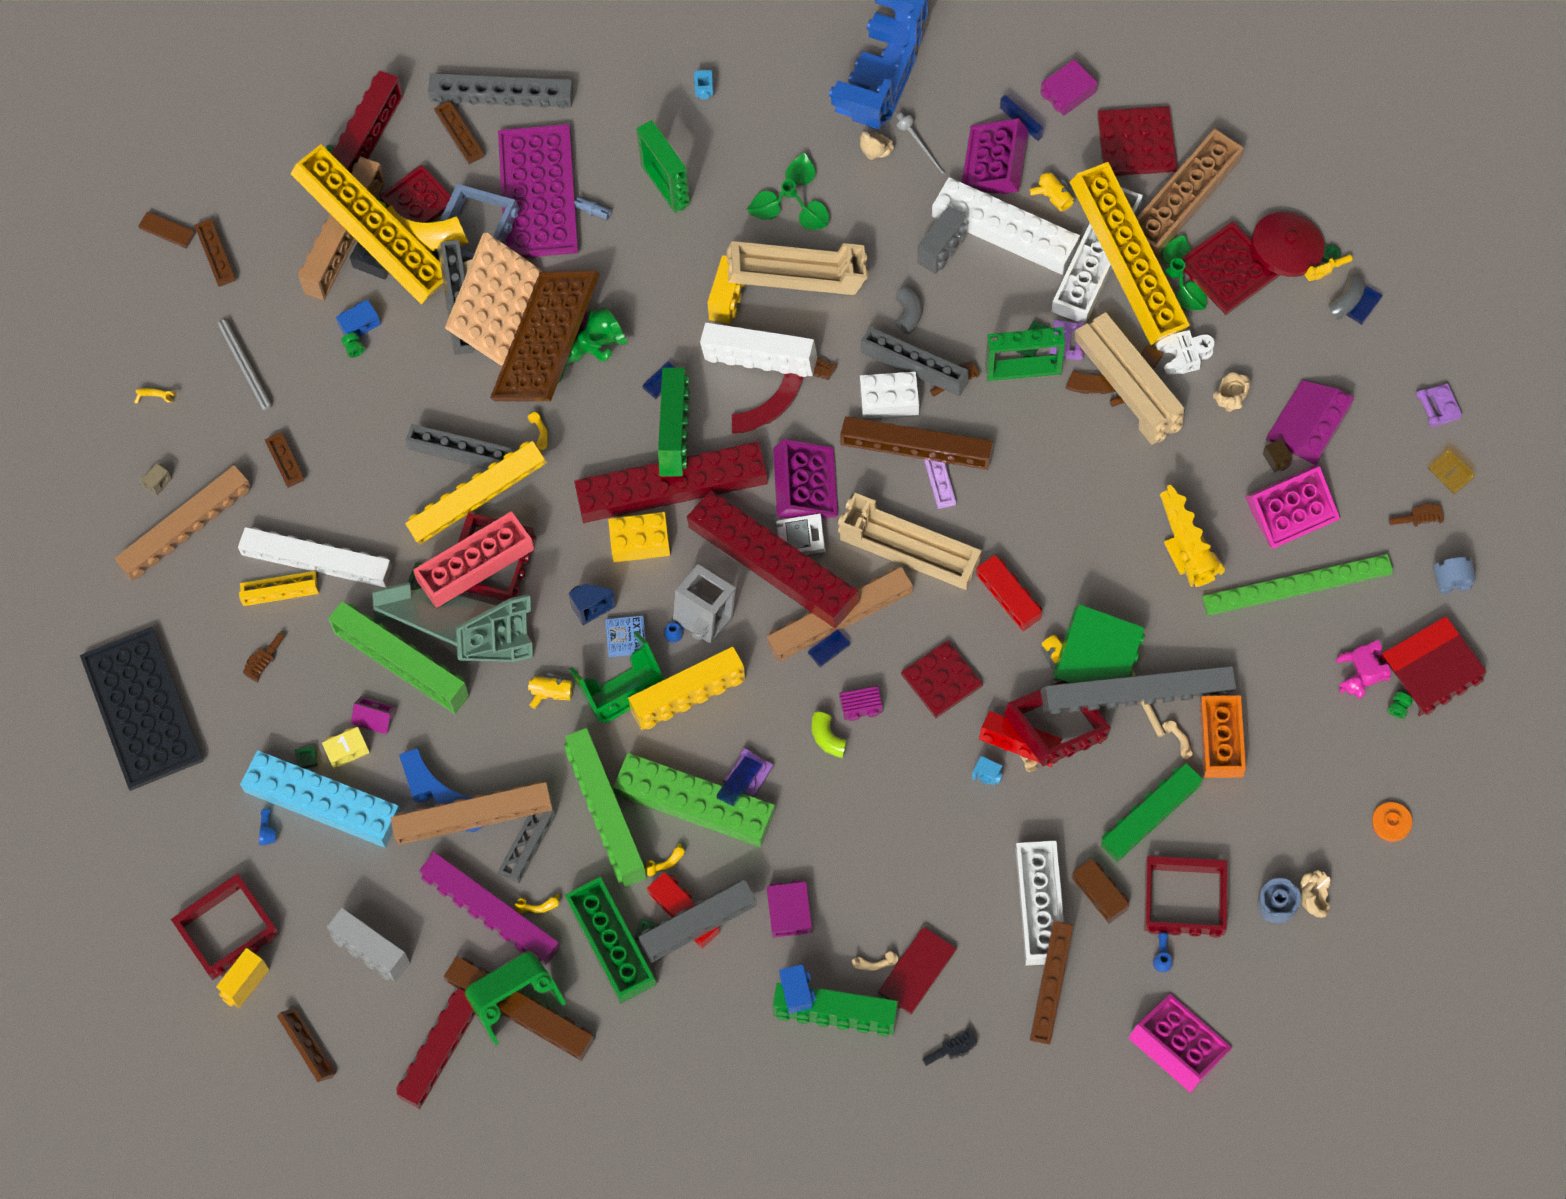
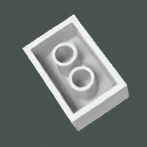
[860,372,919,419]

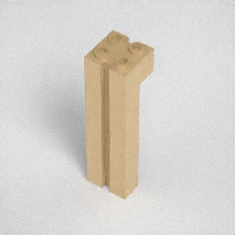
[726,241,868,295]
[1075,312,1184,445]
[838,493,982,590]

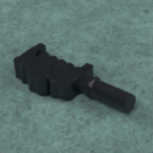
[922,1028,977,1066]

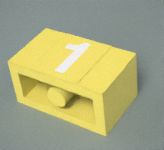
[322,727,369,769]

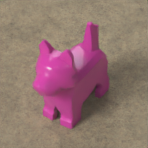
[1336,640,1391,699]

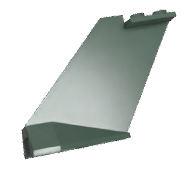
[372,582,533,662]

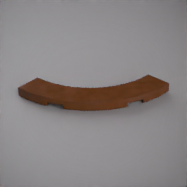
[1065,345,1163,394]

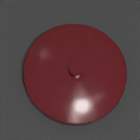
[1251,212,1325,277]

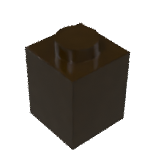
[1263,439,1293,472]

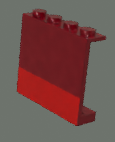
[1379,616,1487,717]

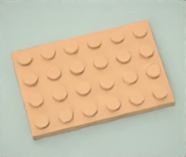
[445,233,542,366]

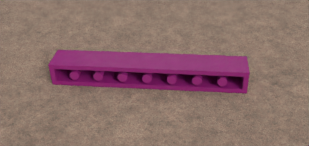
[419,852,560,967]

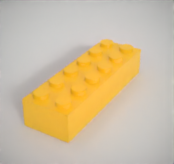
[628,647,745,731]

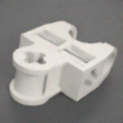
[1156,330,1214,375]

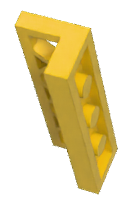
[239,571,319,606]

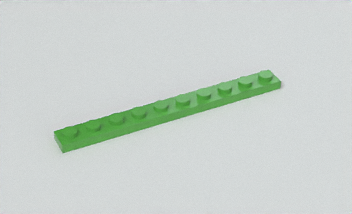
[1202,554,1393,616]

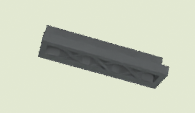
[498,809,556,883]

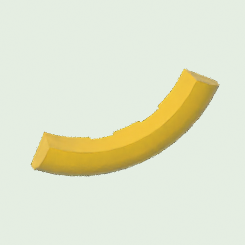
[386,205,468,251]

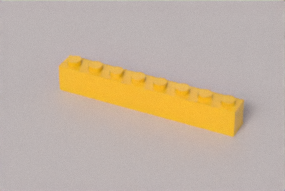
[405,441,548,545]

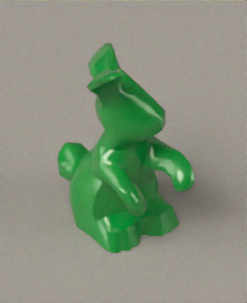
[558,307,628,383]

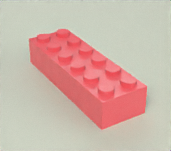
[413,511,534,608]

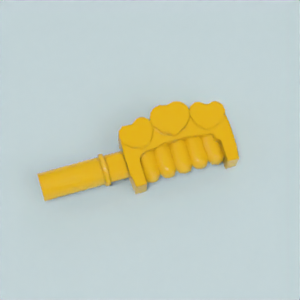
[1305,254,1353,281]

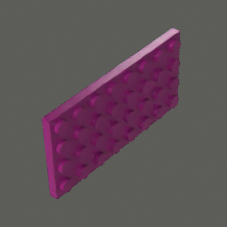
[498,124,578,258]

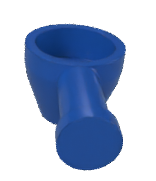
[664,622,685,642]
[259,809,276,845]
[1153,933,1173,972]

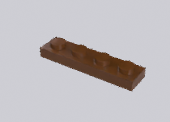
[434,100,484,165]
[194,219,236,287]
[277,1008,336,1082]

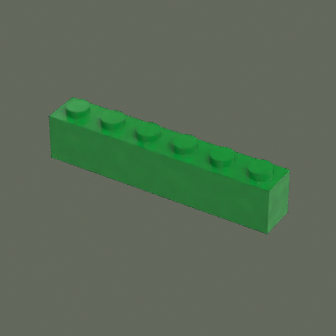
[1101,763,1203,863]

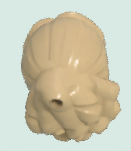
[859,128,894,160]
[1213,372,1250,412]
[1299,870,1331,918]

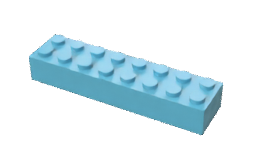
[240,750,401,848]

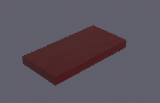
[878,927,957,1015]

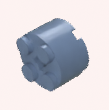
[1433,557,1476,594]
[1258,878,1301,924]

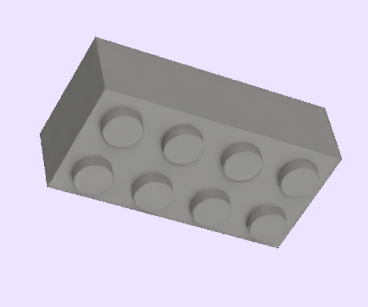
[327,908,410,983]

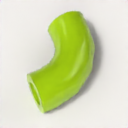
[811,712,847,758]

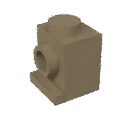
[139,463,172,496]

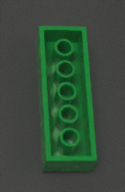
[658,368,690,476]
[565,877,656,1004]
[773,982,898,1037]

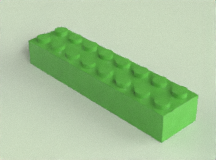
[328,601,469,714]
[563,728,647,887]
[613,753,775,847]

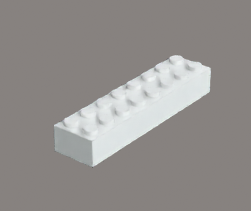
[932,177,1080,275]
[1052,187,1143,323]

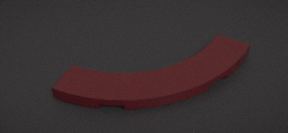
[732,373,803,434]

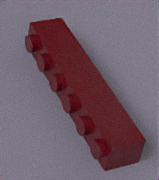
[396,988,476,1109]

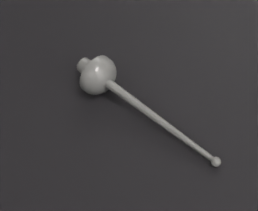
[896,113,944,174]

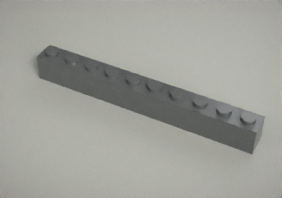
[1041,666,1236,715]

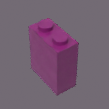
[1041,59,1098,116]
[766,880,812,938]

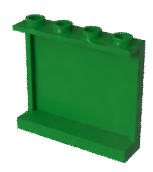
[1051,604,1145,684]

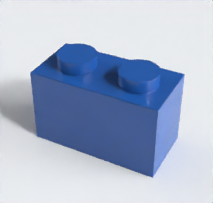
[336,299,381,337]
[779,964,815,1014]

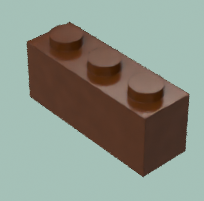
[1072,858,1129,924]

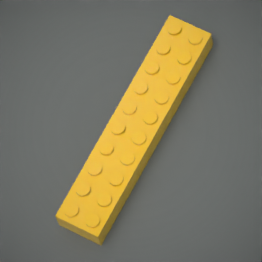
[290,144,443,305]
[1070,162,1190,345]

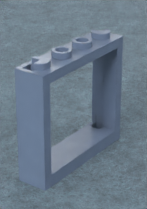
[432,184,520,263]

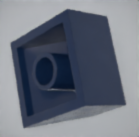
[568,584,616,626]

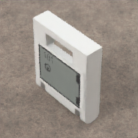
[776,514,826,555]

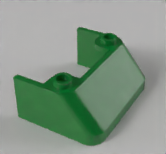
[569,631,665,723]
[465,951,566,1045]

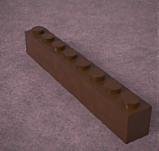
[840,416,993,470]
[443,956,594,1061]

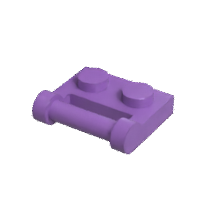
[1049,320,1086,360]
[1416,383,1462,427]
[723,748,773,798]

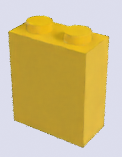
[216,948,269,1008]

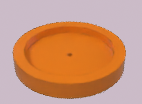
[1372,802,1412,842]

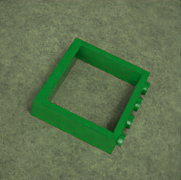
[636,120,690,213]
[985,327,1065,382]

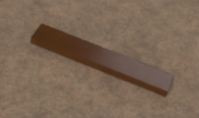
[1030,920,1074,1045]

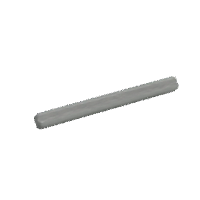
[218,319,272,410]

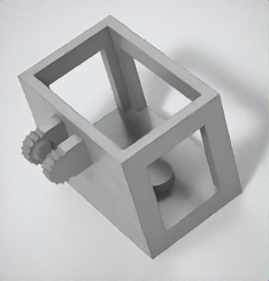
[673,564,736,644]

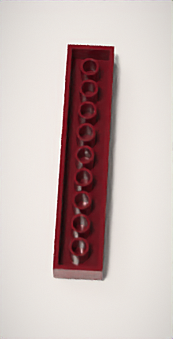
[574,441,767,523]
[686,491,860,629]

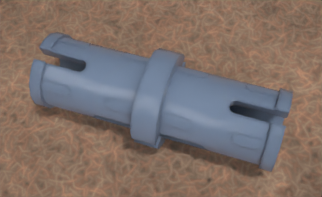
[575,196,612,220]

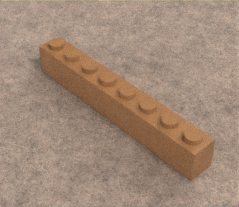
[114,466,251,581]
[767,567,913,662]
[390,781,553,845]

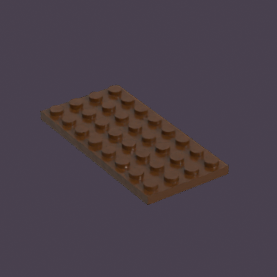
[490,270,600,401]

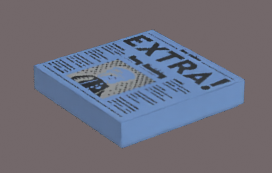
[605,616,646,657]

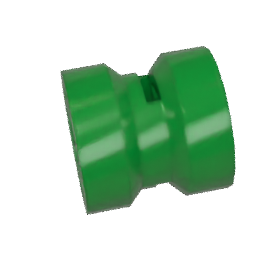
[341,332,365,358]
[1387,692,1413,719]

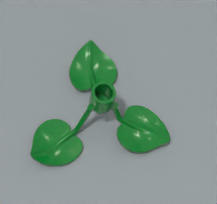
[747,153,829,230]
[1122,235,1207,311]

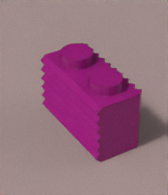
[839,686,882,721]

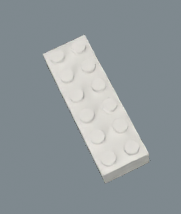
[700,323,817,377]
[1015,841,1064,966]

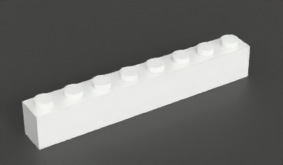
[238,527,392,588]

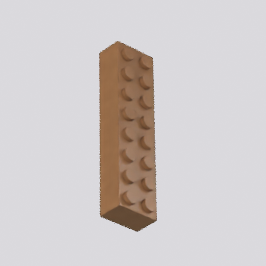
[1136,128,1244,258]
[298,157,385,301]

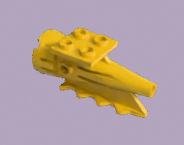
[1160,484,1225,587]

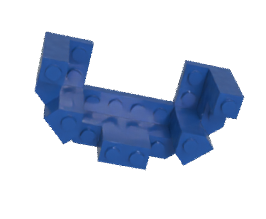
[829,0,928,129]

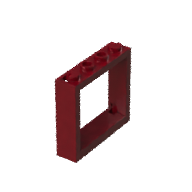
[458,513,537,601]
[1004,681,1111,767]
[1144,856,1227,938]
[170,873,279,981]

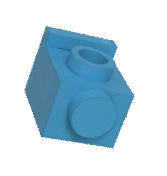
[694,70,713,100]
[972,756,1004,785]

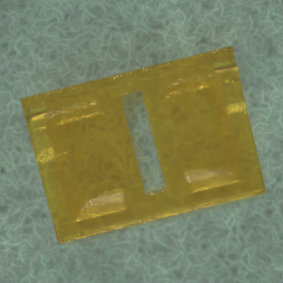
[1428,449,1475,494]

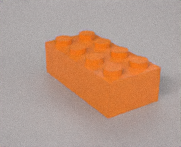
[1199,695,1246,778]

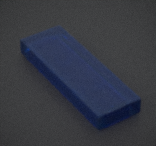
[1000,95,1043,141]
[716,756,763,807]

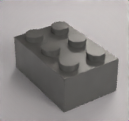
[917,206,968,274]

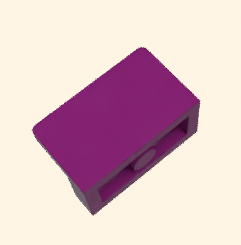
[351,696,397,734]

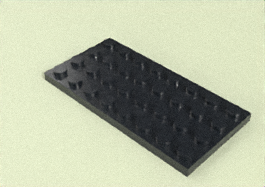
[80,627,204,791]

